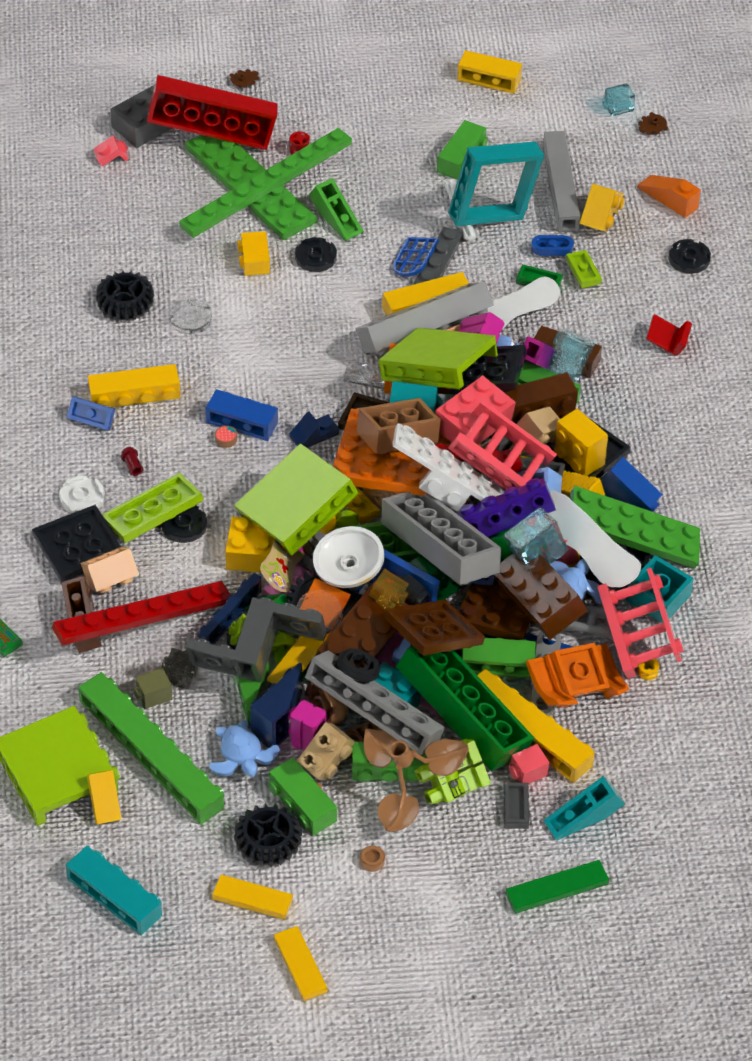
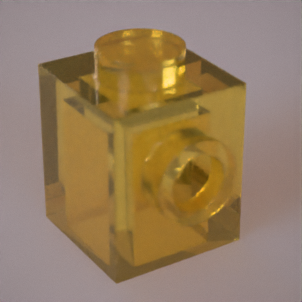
[369,568,409,609]

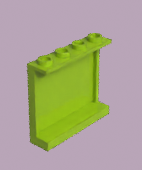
[378,328,498,389]
[234,444,359,556]
[0,705,120,826]

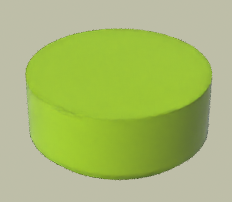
[335,510,358,528]

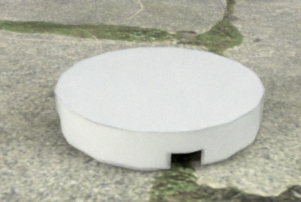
[59,476,105,514]

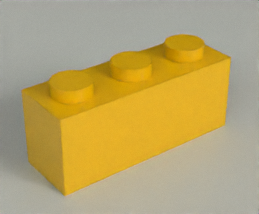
[457,50,523,94]

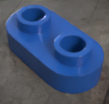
[531,235,574,256]

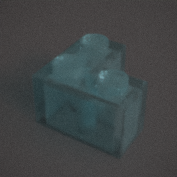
[549,329,596,382]
[504,507,568,564]

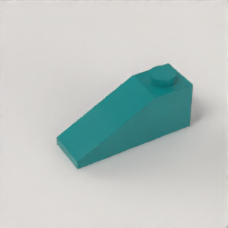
[543,776,626,840]

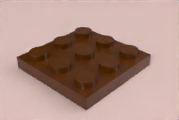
[458,583,533,640]
[384,599,485,655]

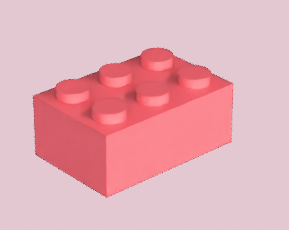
[435,376,516,445]

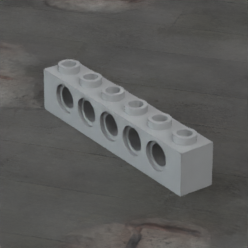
[305,650,445,755]

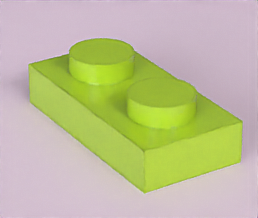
[566,250,602,289]

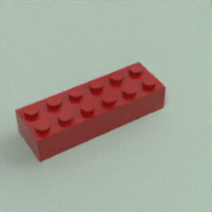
[147,75,278,150]

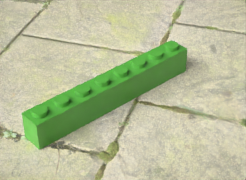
[78,672,225,825]

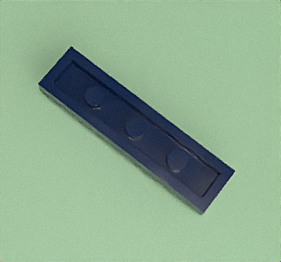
[197,573,262,645]

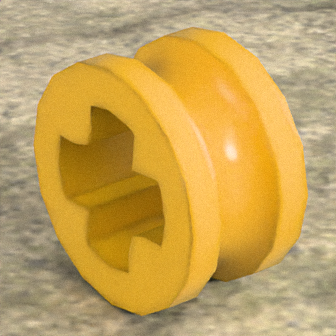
[637,659,660,680]

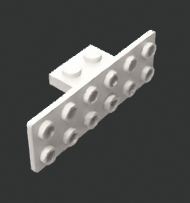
[393,423,505,511]

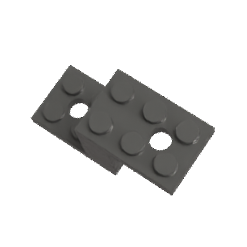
[186,597,327,682]

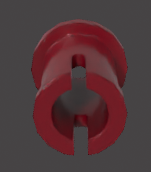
[121,447,144,476]

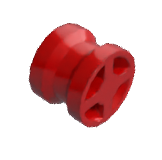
[289,131,310,155]

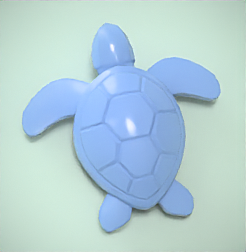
[548,559,602,604]
[209,720,279,777]

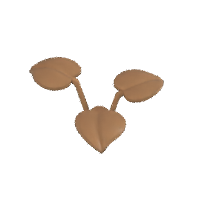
[364,729,469,832]

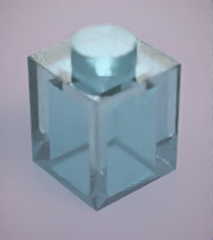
[602,83,635,116]

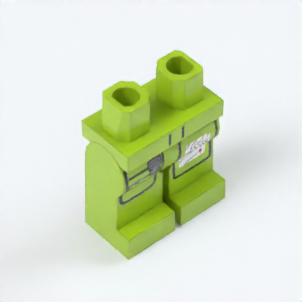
[414,739,491,804]

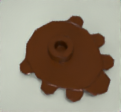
[229,69,259,89]
[638,112,668,135]

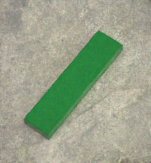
[505,860,609,914]

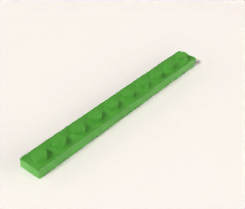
[179,128,352,238]

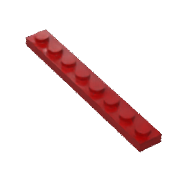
[52,581,231,646]

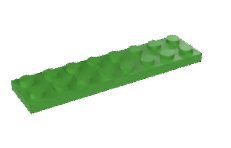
[185,135,317,240]

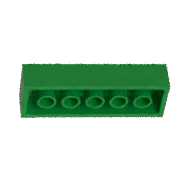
[396,646,535,772]

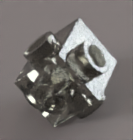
[162,648,198,689]

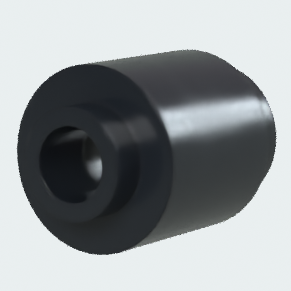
[394,574,431,605]

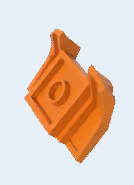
[525,643,629,708]

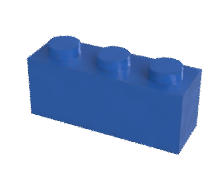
[206,389,278,441]

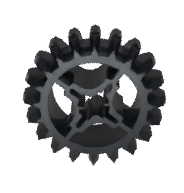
[96,270,154,321]
[234,802,302,867]

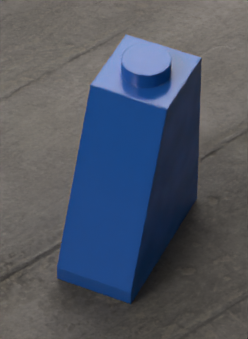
[600,457,663,512]

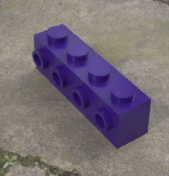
[457,478,556,537]

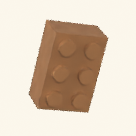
[357,398,441,454]

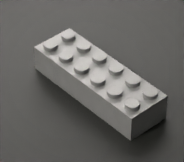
[355,281,494,355]
[381,492,501,585]

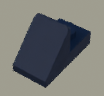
[289,411,339,448]

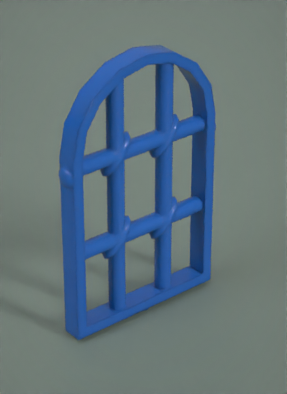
[393,237,439,277]

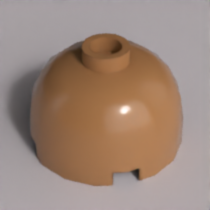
[305,682,349,726]

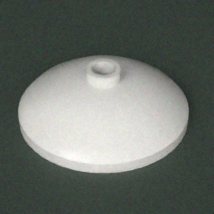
[313,526,384,588]

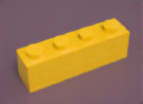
[382,272,469,316]
[88,364,180,407]

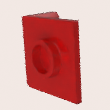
[646,314,692,356]

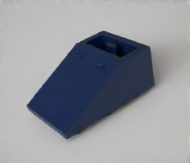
[250,662,302,748]

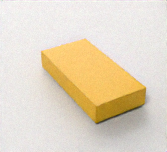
[87,770,122,824]

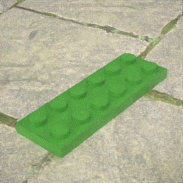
[570,486,700,569]

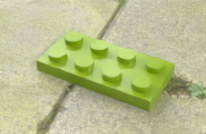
[102,473,204,543]

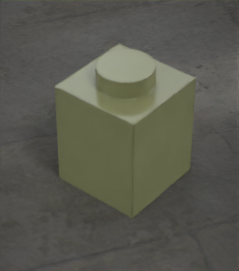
[133,667,173,709]

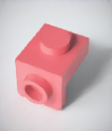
[94,135,129,166]

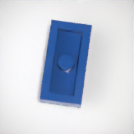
[66,396,116,430]

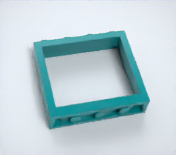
[448,141,544,226]

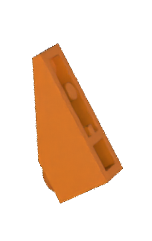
[637,175,701,218]

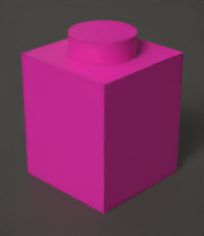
[524,336,557,369]

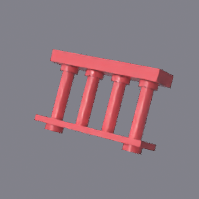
[448,400,557,490]
[597,568,684,679]

